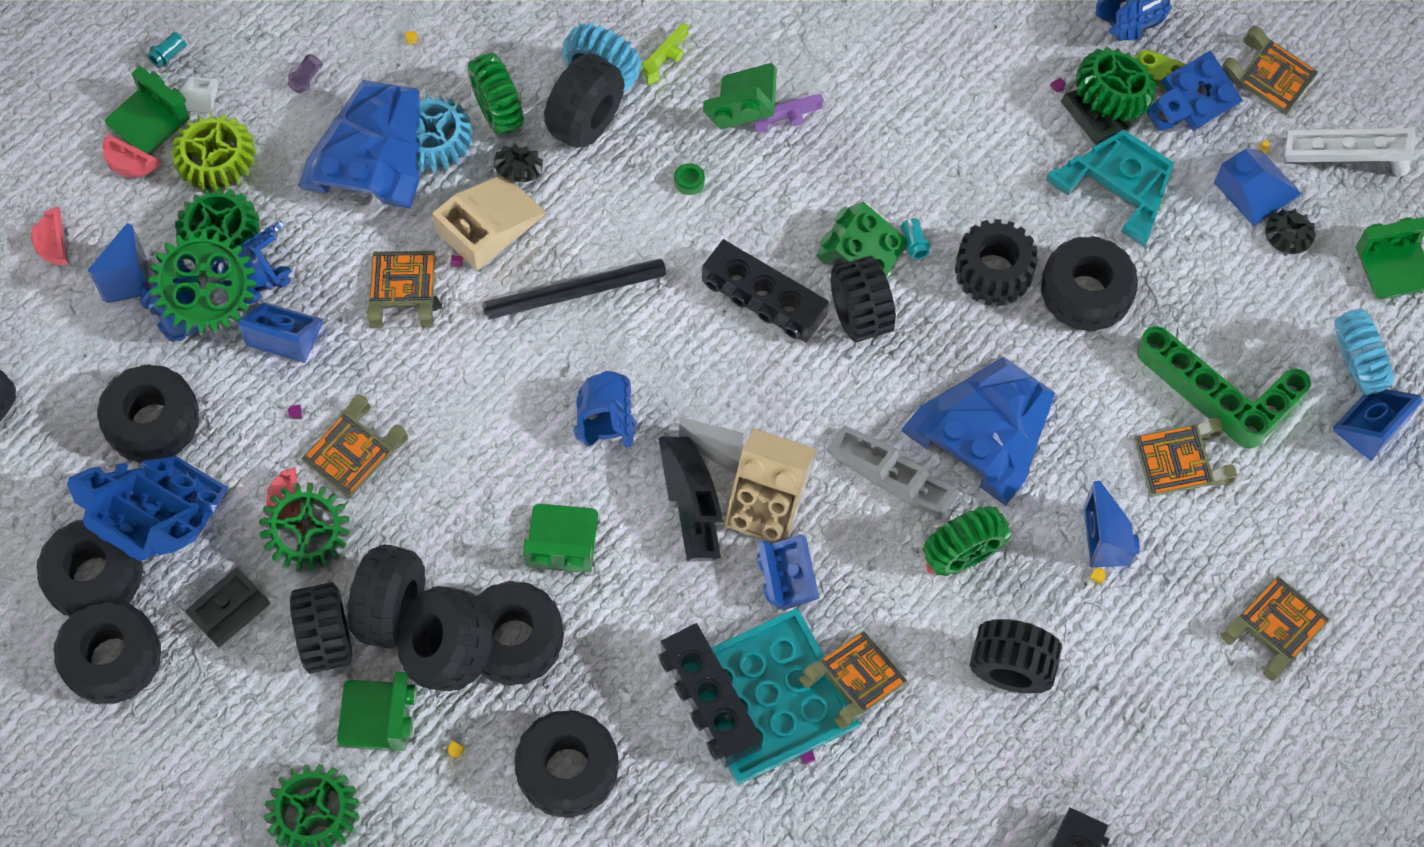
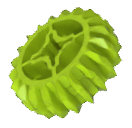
[171,113,256,192]

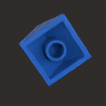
[88,222,151,303]
[239,302,323,363]
[1333,389,1423,461]

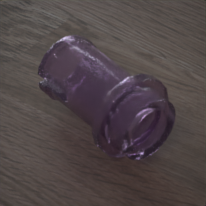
[287,54,323,93]

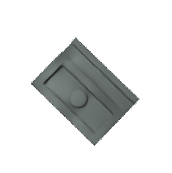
[1060,89,1132,145]
[185,567,270,648]

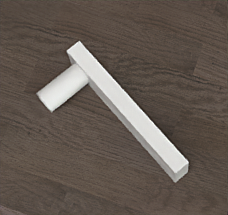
[1285,128,1415,176]

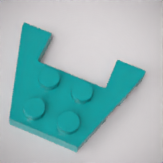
[1046,130,1174,247]

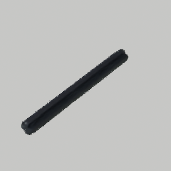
[482,258,666,320]

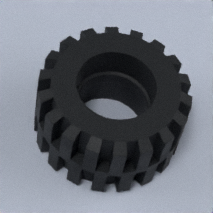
[955,219,1038,306]
[830,255,896,343]
[290,582,352,674]
[969,619,1062,694]

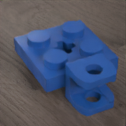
[1147,50,1243,131]

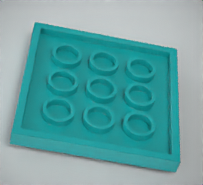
[682,607,860,786]

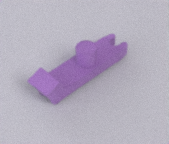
[755,94,824,132]

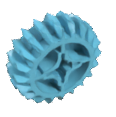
[561,23,642,90]
[416,94,473,173]
[1334,308,1394,395]

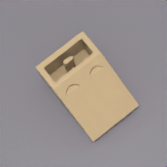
[432,175,546,271]
[724,428,816,544]

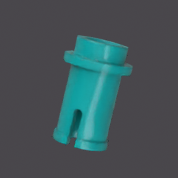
[147,32,187,68]
[901,218,931,260]

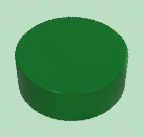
[674,163,705,195]

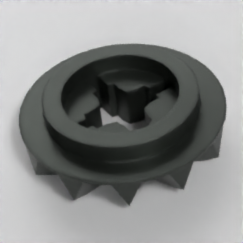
[494,143,543,182]
[1265,208,1316,254]

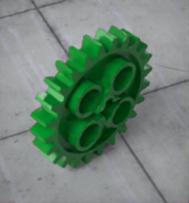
[149,230,256,335]

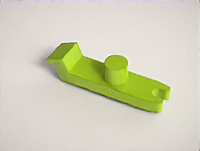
[641,22,690,85]

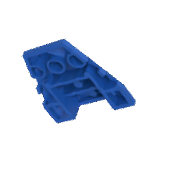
[298,80,420,209]
[901,357,1055,506]
[67,456,228,561]

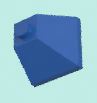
[1214,149,1301,226]
[1083,481,1140,568]

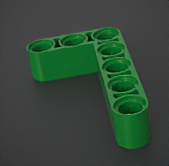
[1137,326,1311,449]

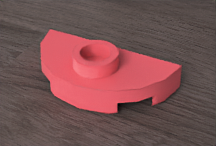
[103,134,160,178]
[31,206,68,265]
[266,467,304,533]

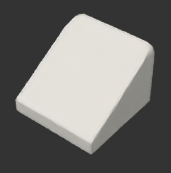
[181,77,219,113]

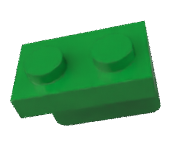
[703,63,777,129]
[105,66,190,155]
[816,201,906,277]
[1355,217,1424,300]
[523,504,598,572]
[337,672,417,751]

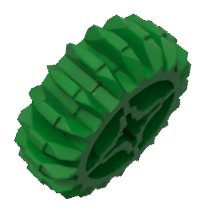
[1074,47,1157,122]
[467,53,524,135]
[175,186,261,264]
[259,483,350,572]
[922,506,1012,576]
[264,763,360,847]

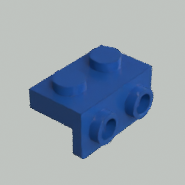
[757,534,820,611]

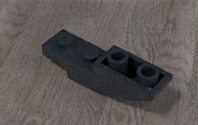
[658,436,723,561]

